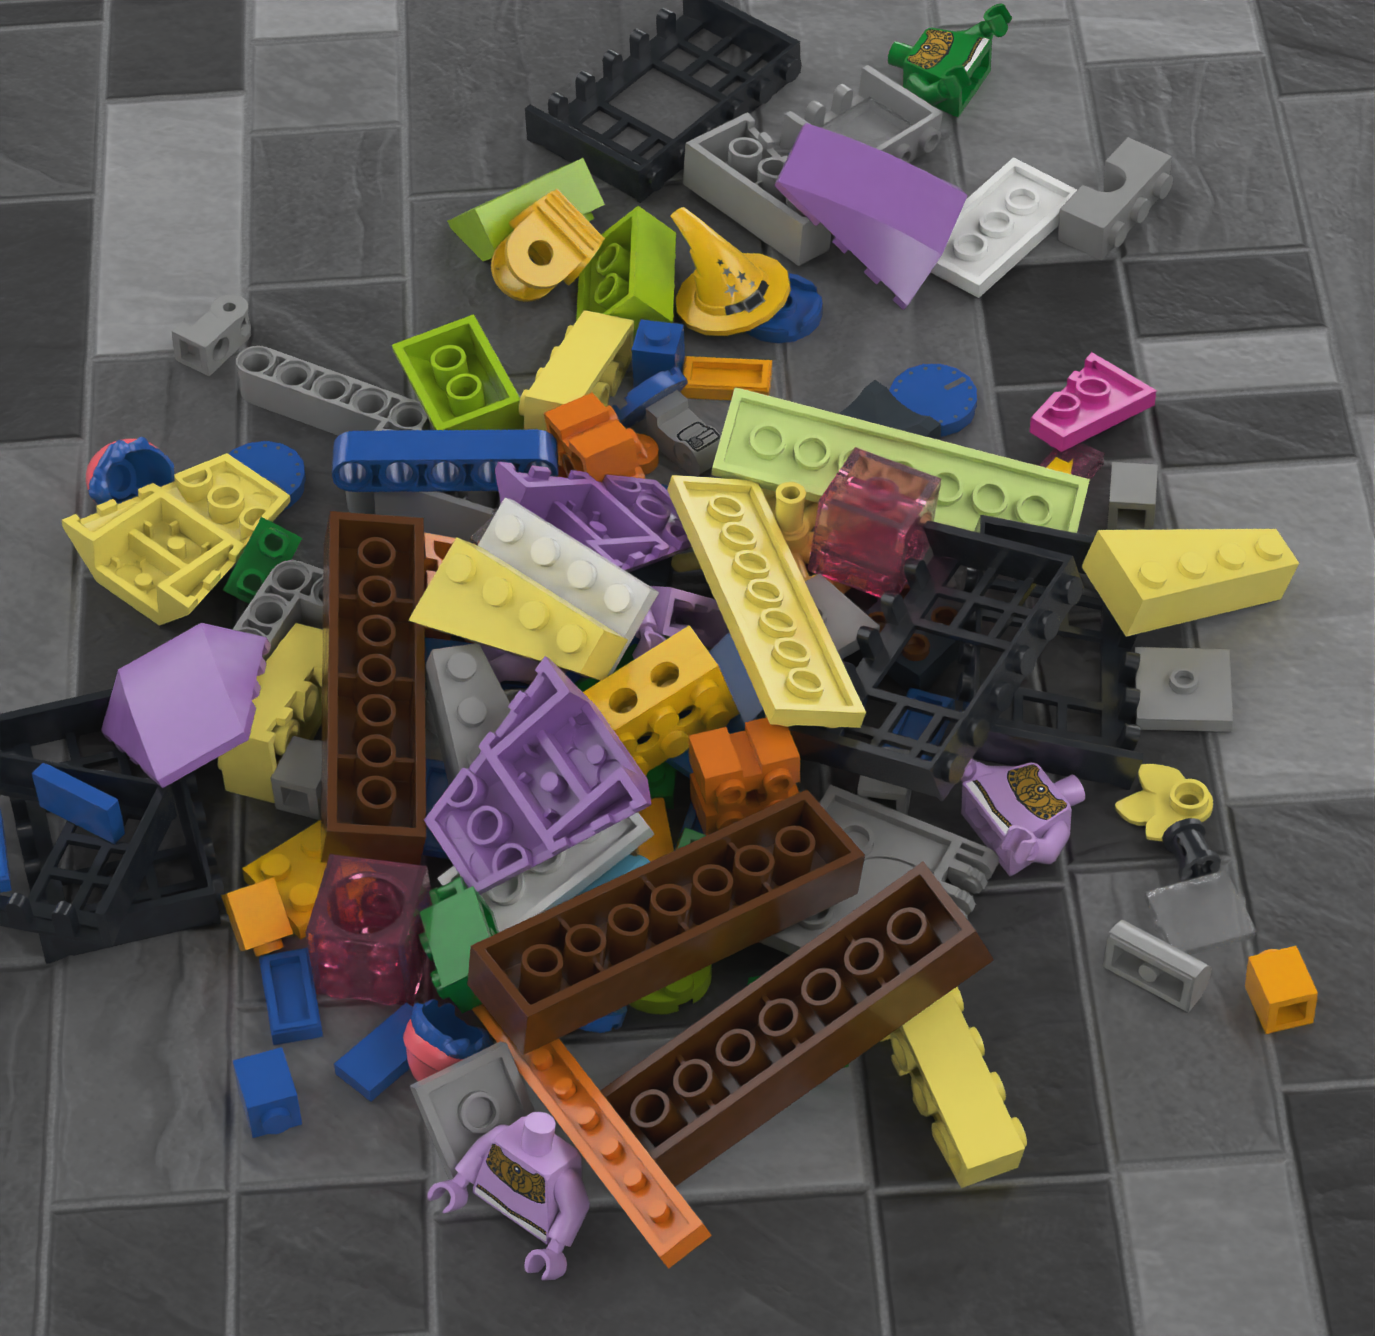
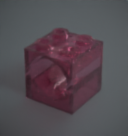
[808,447,942,598]
[306,854,432,1006]

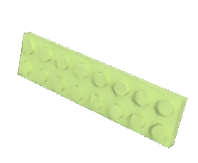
[711,387,1090,533]

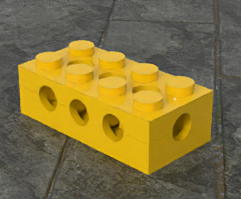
[583,625,740,776]

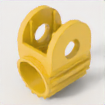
[491,189,605,302]

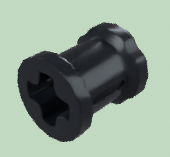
[1162,818,1221,884]

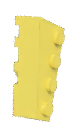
[408,537,628,681]
[218,623,323,803]

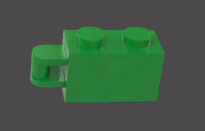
[419,876,499,1014]

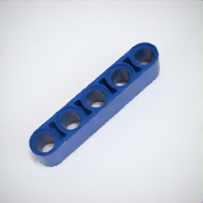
[332,429,558,492]

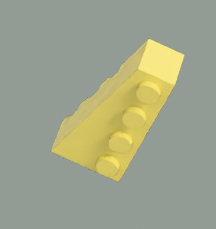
[519,310,634,431]
[1082,529,1299,637]
[881,987,1027,1188]

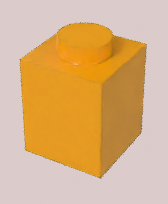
[221,877,293,957]
[1245,946,1318,1034]

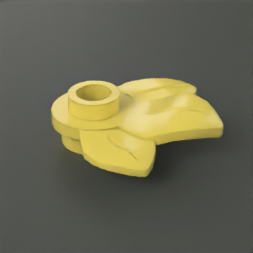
[1115,764,1213,841]

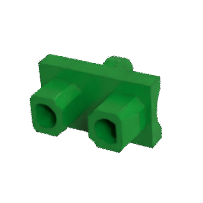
[223,517,302,604]

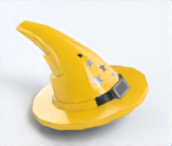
[670,207,791,336]

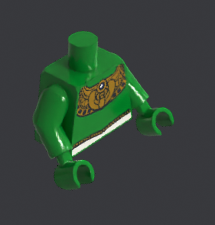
[888,3,1012,117]

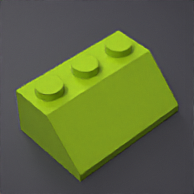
[447,158,605,262]
[576,206,676,343]
[392,314,524,430]

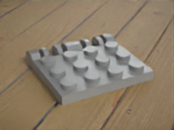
[759,785,999,955]

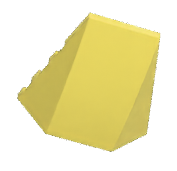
[62,453,291,626]

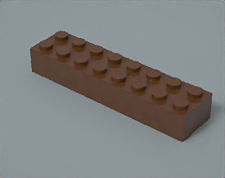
[321,511,426,868]
[467,789,865,1055]
[600,861,994,1187]

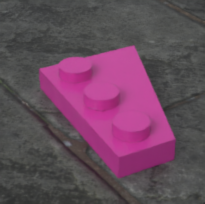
[1029,353,1157,452]

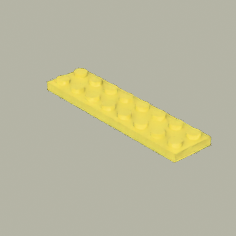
[667,475,866,728]

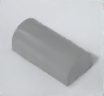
[1103,920,1212,1013]

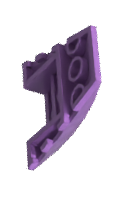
[774,123,968,310]
[495,462,692,572]
[101,623,271,788]
[424,656,652,895]

